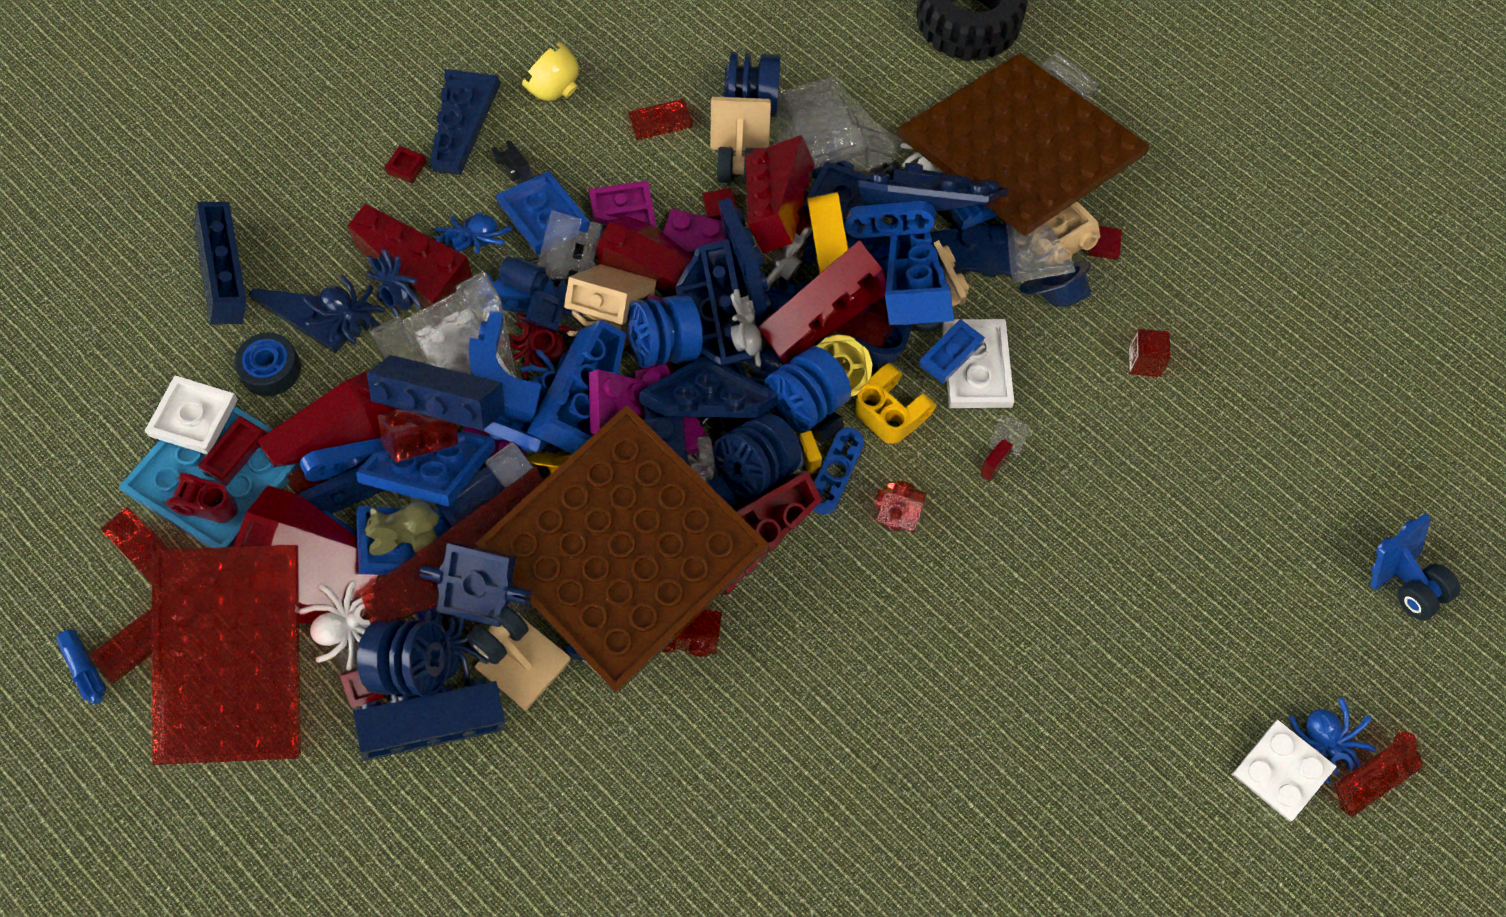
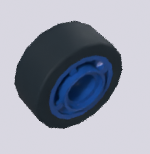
[234,333,301,396]

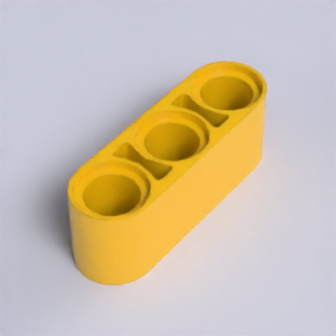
[807,192,848,273]

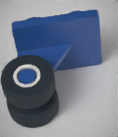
[1370,513,1461,621]

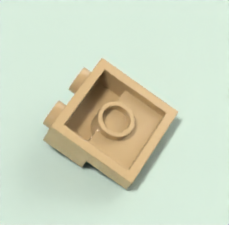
[1023,202,1101,268]

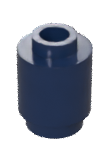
[499,256,549,296]

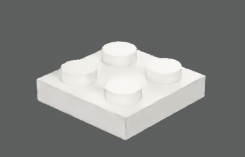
[145,375,238,454]
[1232,720,1336,822]

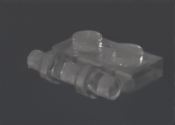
[537,210,602,280]

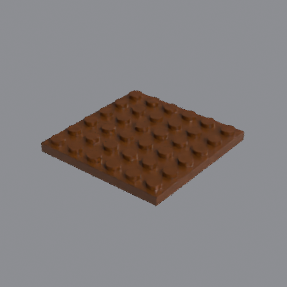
[897,53,1150,236]
[475,405,770,694]

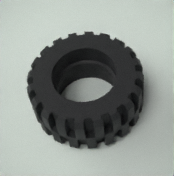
[916,0,1028,61]

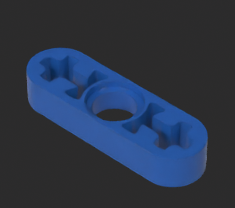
[844,201,936,238]
[813,428,864,515]
[300,438,396,481]

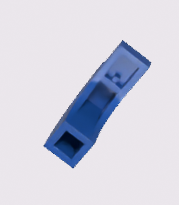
[469,310,542,424]

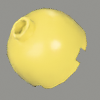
[522,42,579,101]
[817,335,872,397]

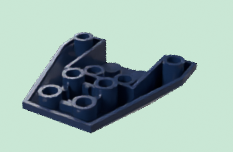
[858,163,1009,218]

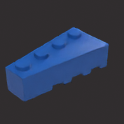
[885,215,954,325]

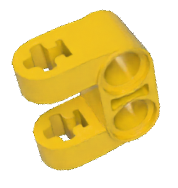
[855,363,937,444]

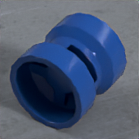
[861,236,890,275]

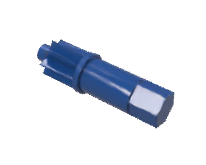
[56,630,107,704]

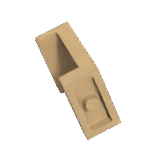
[564,264,657,325]

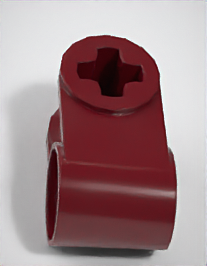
[165,473,238,523]

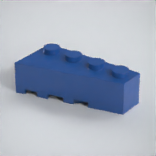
[527,320,626,454]

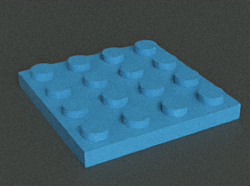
[118,406,301,558]

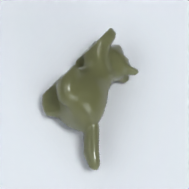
[365,500,439,555]

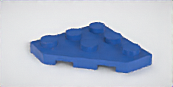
[356,431,495,507]

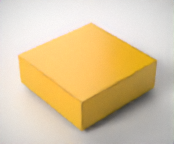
[799,431,822,475]

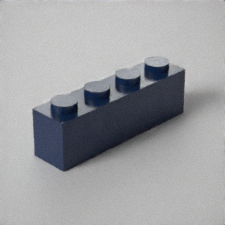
[194,202,246,325]
[367,355,505,430]
[353,679,505,761]

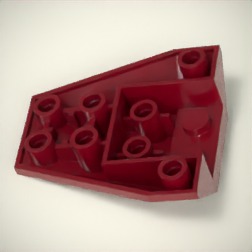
[219,485,380,625]

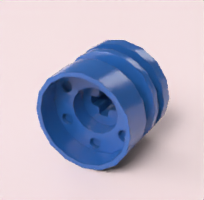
[626,294,703,369]
[765,346,851,432]

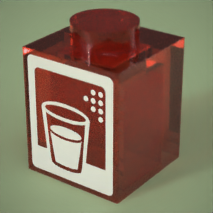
[1129,329,1171,377]

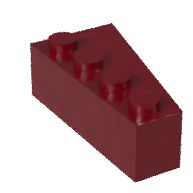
[745,135,815,254]
[347,203,472,322]
[758,240,886,365]
[721,471,822,595]

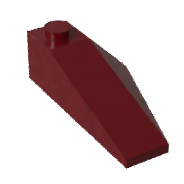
[596,215,694,294]
[257,369,408,468]

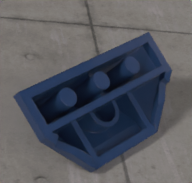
[675,239,753,366]

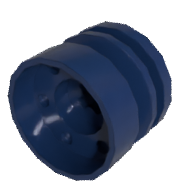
[724,52,781,117]
[713,413,801,498]
[357,620,451,697]

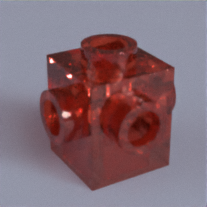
[873,481,927,533]

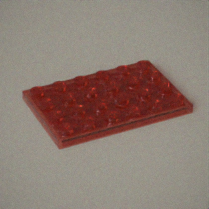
[152,545,301,765]

